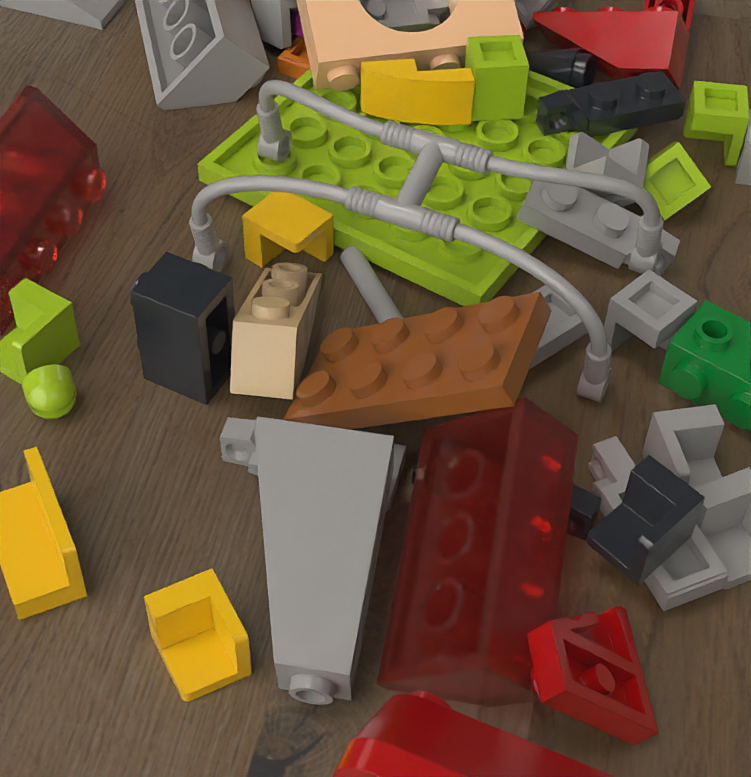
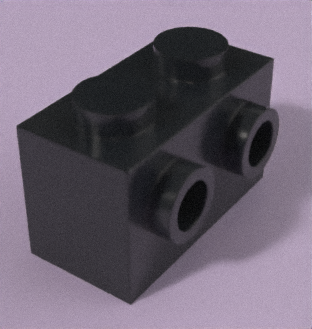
[130,251,235,405]

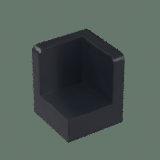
[587,455,705,586]

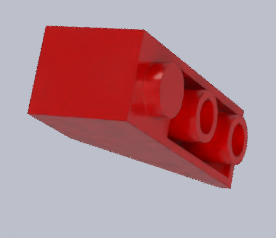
[532,6,690,90]

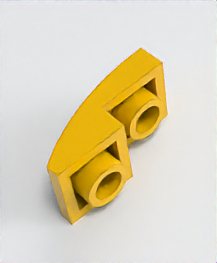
[360,59,475,125]

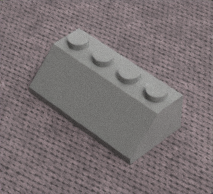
[135,0,270,111]

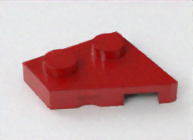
[527,605,659,745]

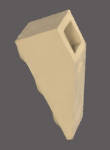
[230,262,322,400]

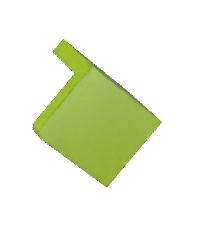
[465,35,529,121]
[683,81,750,167]
[643,141,711,220]
[0,278,80,385]

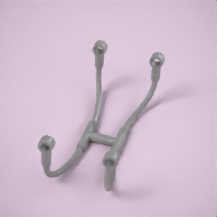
[189,80,664,403]

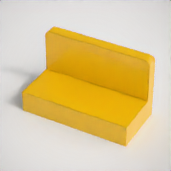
[0,446,87,620]

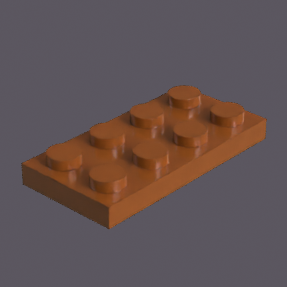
[283,292,552,430]

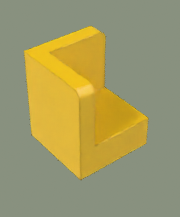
[242,192,333,268]
[144,568,252,702]

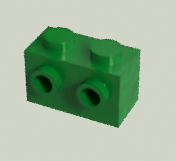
[658,300,751,433]

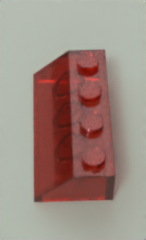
[0,85,106,336]
[377,397,579,707]

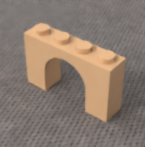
[296,0,524,91]

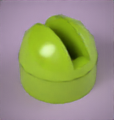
[22,364,77,420]

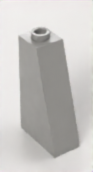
[254,416,394,705]

